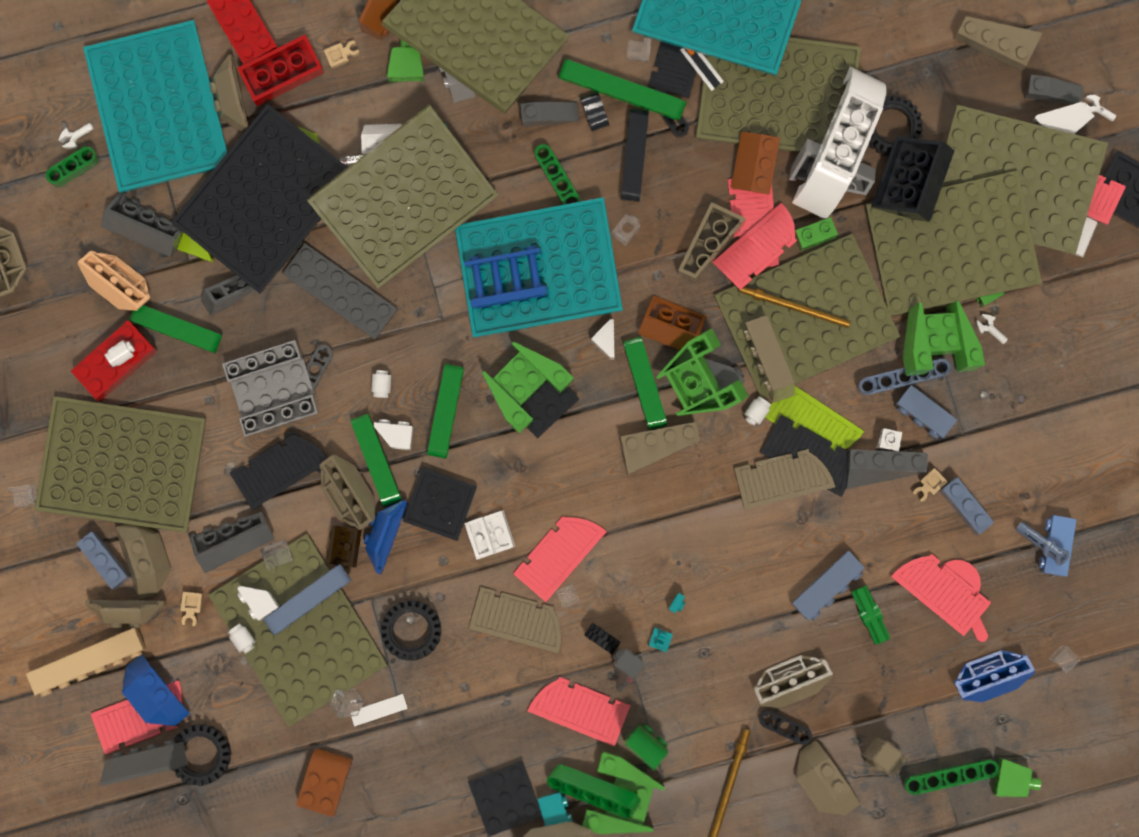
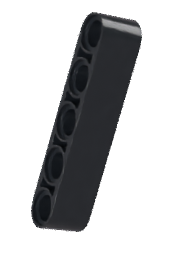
[621,109,649,202]

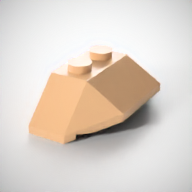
[77,251,150,311]

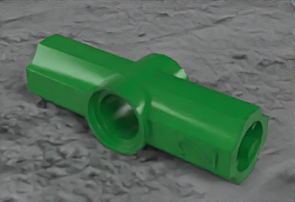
[851,585,890,645]

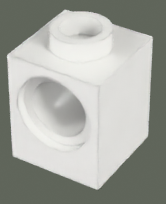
[877,428,902,452]

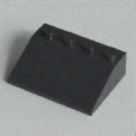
[871,136,954,222]

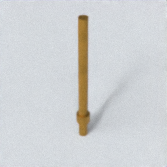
[739,286,851,328]
[710,729,751,837]

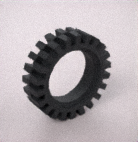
[869,95,923,156]
[381,601,441,661]
[172,724,231,786]

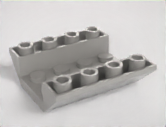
[222,340,318,437]

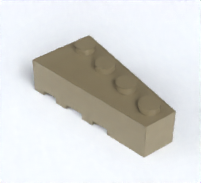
[954,16,1042,72]
[678,202,746,282]
[620,422,700,475]
[862,737,906,779]

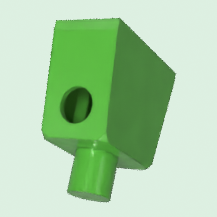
[387,39,425,82]
[993,758,1041,797]

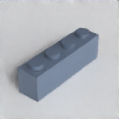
[791,551,865,621]

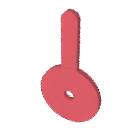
[940,560,988,642]

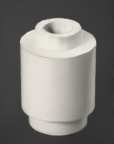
[105,340,135,367]
[371,370,391,398]
[744,396,771,426]
[228,624,256,654]

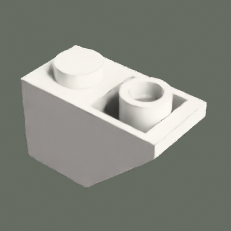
[374,419,414,451]
[237,586,280,621]

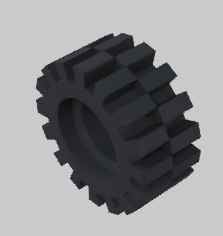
[584,622,621,655]

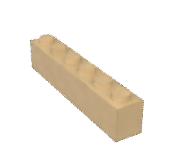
[26,628,146,697]

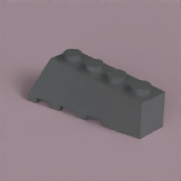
[101,192,182,257]
[846,449,928,489]
[188,512,275,573]
[612,648,645,692]

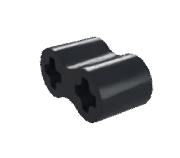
[580,92,609,132]

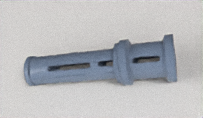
[1016,522,1070,566]

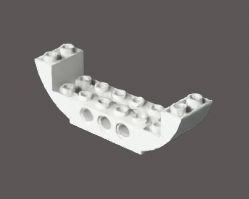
[792,67,886,219]

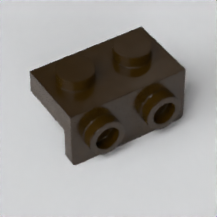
[327,525,362,568]

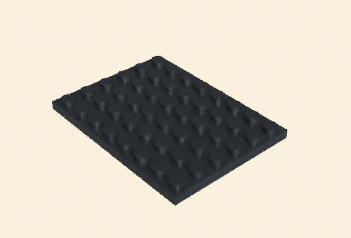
[171,104,347,294]

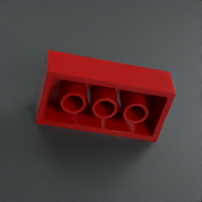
[206,0,278,64]
[237,35,324,106]
[71,320,158,402]

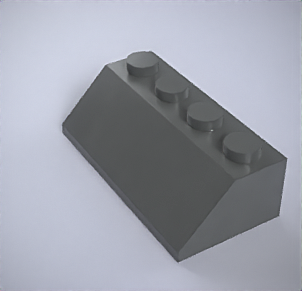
[100,740,188,786]

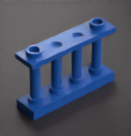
[464,246,549,309]

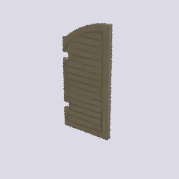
[734,449,835,510]
[469,587,561,653]

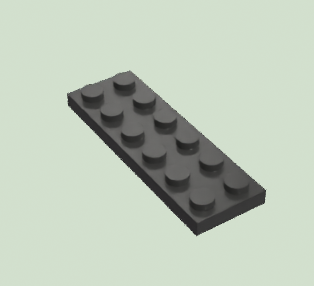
[282,243,398,340]

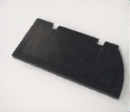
[648,42,697,98]
[760,415,848,497]
[230,433,328,510]

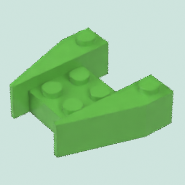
[903,300,985,376]
[656,328,748,416]
[482,342,574,434]
[582,751,665,834]

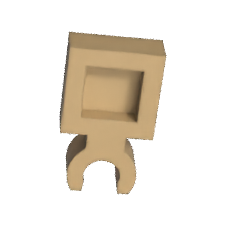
[324,41,360,69]
[913,468,948,502]
[181,592,203,626]

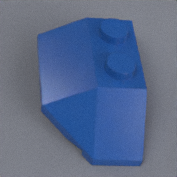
[364,500,408,575]
[954,650,1035,703]
[122,655,190,726]

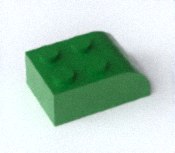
[623,723,669,770]

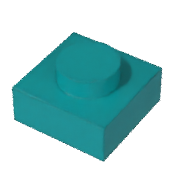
[668,593,686,613]

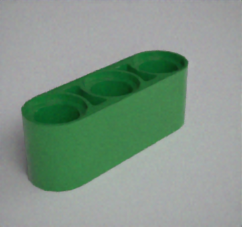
[46,147,99,187]

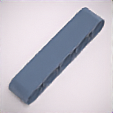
[857,359,951,396]
[263,564,351,636]

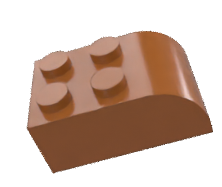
[296,747,353,817]

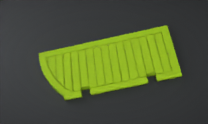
[765,386,864,451]

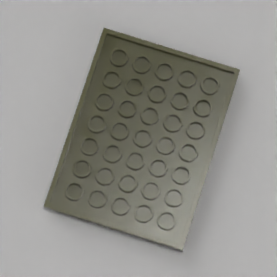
[381,0,570,114]
[696,37,861,153]
[942,104,1108,255]
[307,105,498,288]
[866,171,1042,316]
[714,233,901,399]
[34,396,206,533]
[208,534,388,727]

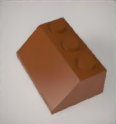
[358,0,401,40]
[731,132,780,195]
[638,295,707,350]

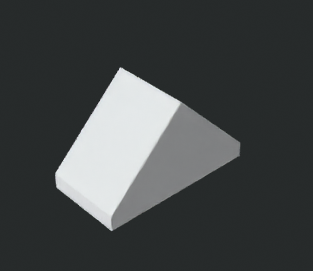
[591,319,614,360]

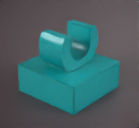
[648,628,673,652]

